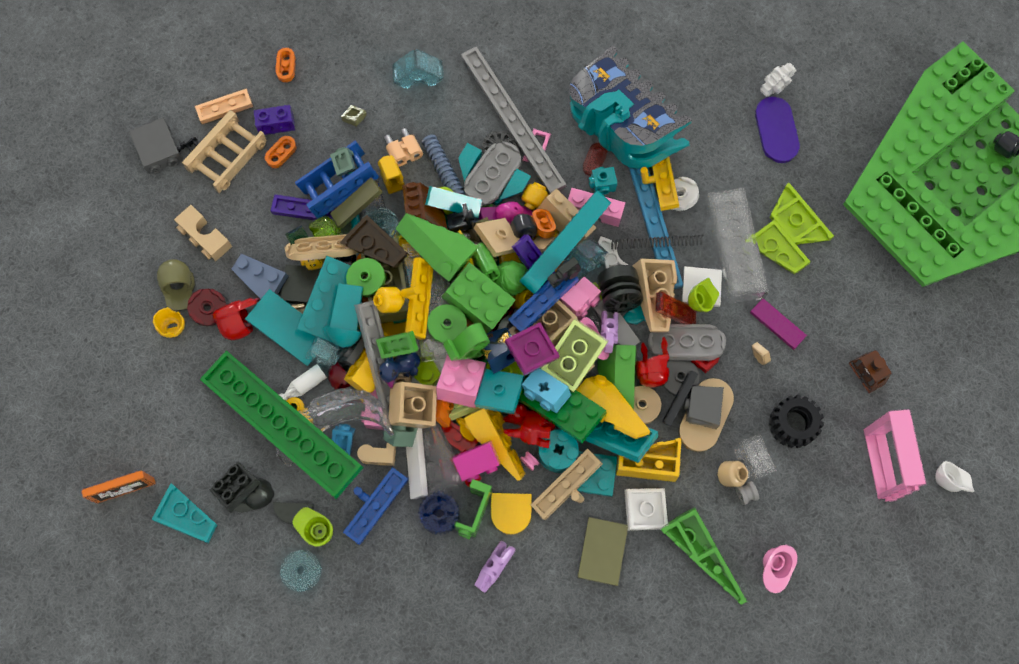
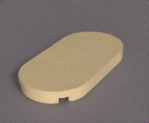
[285,234,358,261]
[679,378,734,452]

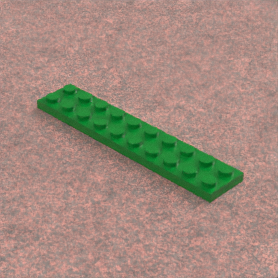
[200,350,364,499]

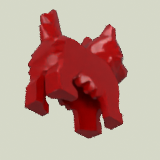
[503,404,555,448]

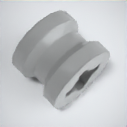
[735,481,759,505]

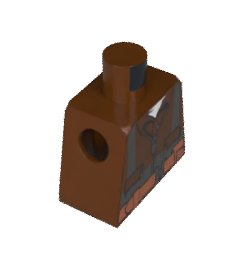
[849,350,891,393]

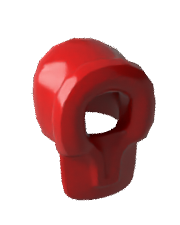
[212,298,260,340]

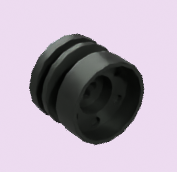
[598,265,643,313]

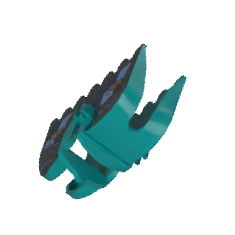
[569,46,692,169]

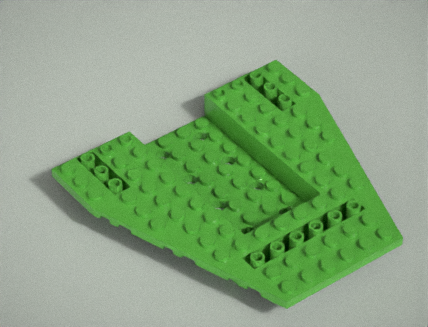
[843,41,1019,287]

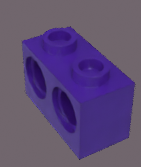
[254,105,295,135]

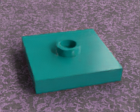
[475,369,525,414]

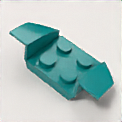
[458,143,531,205]

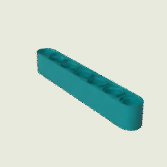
[519,190,611,294]

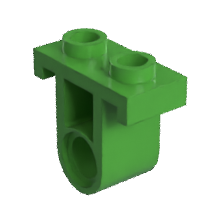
[443,323,490,361]

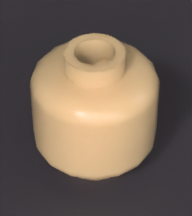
[718,461,748,487]

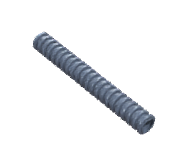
[422,135,480,240]

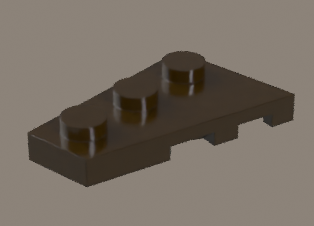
[339,214,409,268]

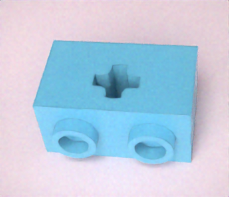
[522,368,571,413]

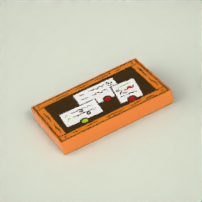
[82,470,156,503]

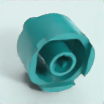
[538,430,579,473]

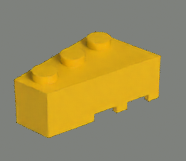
[344,332,395,394]
[616,438,681,482]

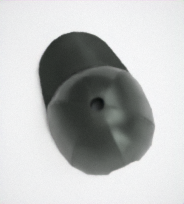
[235,479,274,513]

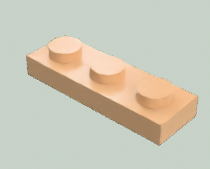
[195,89,253,124]

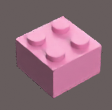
[436,354,486,408]

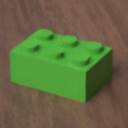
[441,262,515,333]

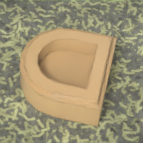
[752,342,771,365]

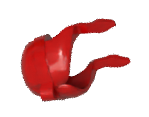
[636,337,670,388]

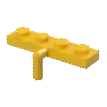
[640,157,679,211]
[400,257,433,340]

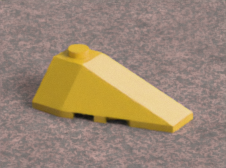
[576,375,650,439]
[464,408,525,481]

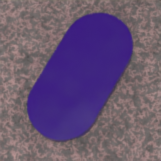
[755,97,800,163]

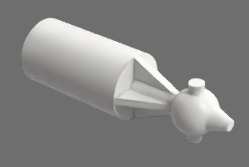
[278,364,327,401]

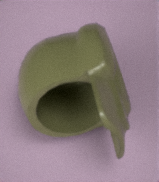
[157,259,195,311]

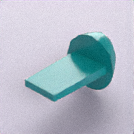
[325,283,363,348]

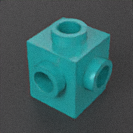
[588,167,617,195]

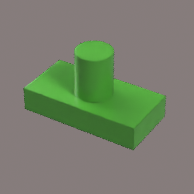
[376,331,419,359]

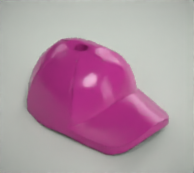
[495,201,532,224]

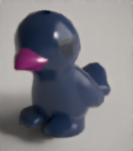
[378,352,420,388]

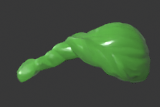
[493,260,528,296]

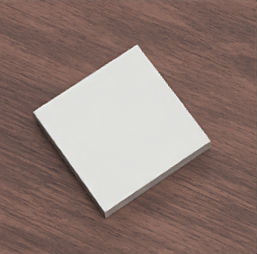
[682,266,722,307]
[624,488,668,530]

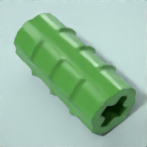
[473,243,501,281]

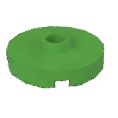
[346,258,386,298]
[427,304,467,343]

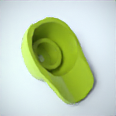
[688,278,719,312]
[293,507,333,547]

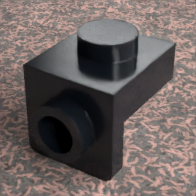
[447,203,475,233]

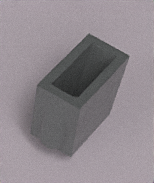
[684,385,724,430]

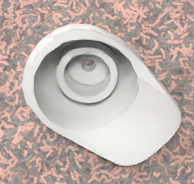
[935,461,974,492]

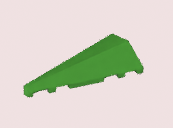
[661,507,747,605]

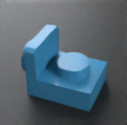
[332,424,356,455]

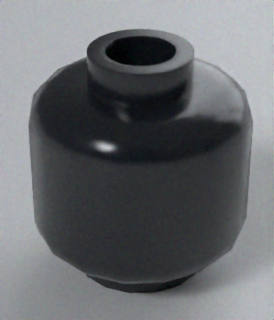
[993,131,1019,159]
[510,214,537,239]

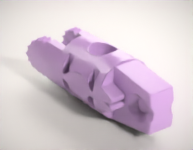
[601,311,619,353]
[474,541,516,592]

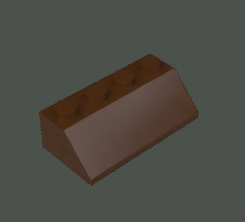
[402,182,447,229]

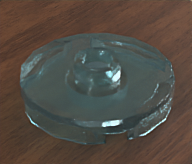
[280,550,322,592]

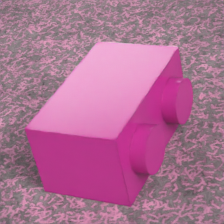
[452,440,501,482]

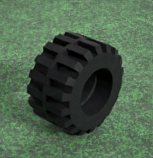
[769,395,824,448]

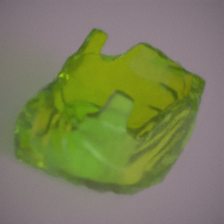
[308,216,343,237]

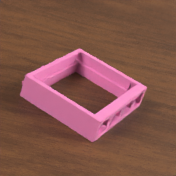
[864,409,926,502]

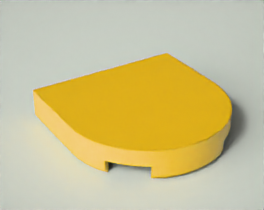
[491,493,532,535]

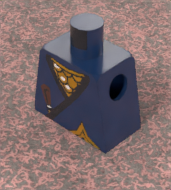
[483,328,515,374]

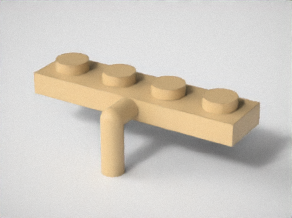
[531,449,603,520]

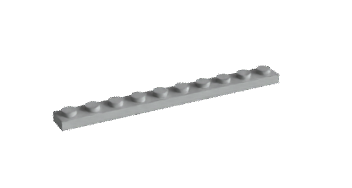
[461,46,566,194]

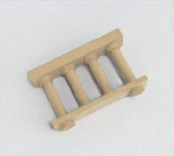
[182,110,267,193]

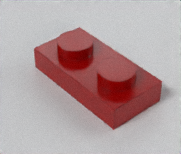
[436,421,479,452]

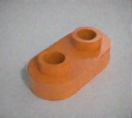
[276,48,296,82]
[265,136,297,168]
[532,209,556,238]

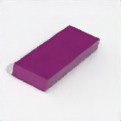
[750,298,807,350]

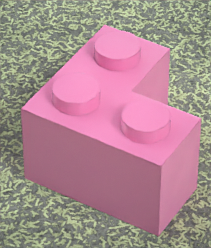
[559,277,601,321]

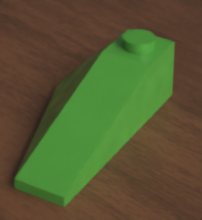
[395,213,478,281]
[597,345,637,410]

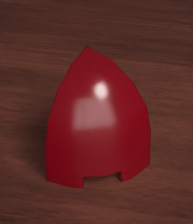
[328,360,351,395]

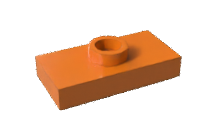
[436,399,454,428]

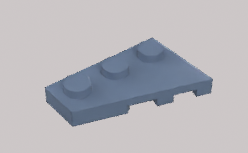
[232,254,288,299]

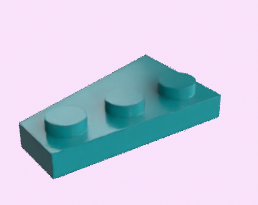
[152,483,217,544]

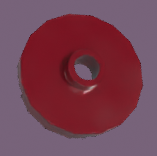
[187,288,226,326]

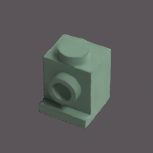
[383,424,418,447]

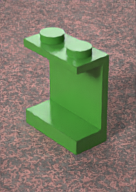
[455,479,492,539]

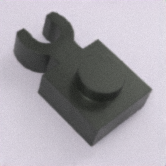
[547,257,581,288]

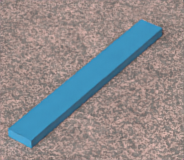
[629,167,683,289]

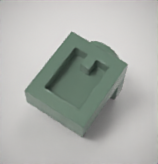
[330,147,356,177]

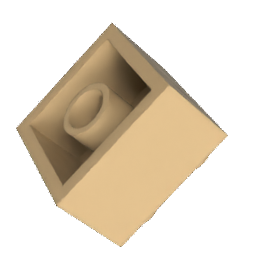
[388,382,437,428]

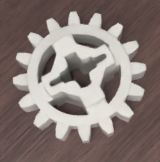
[760,63,796,97]

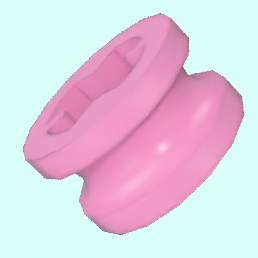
[520,451,539,471]

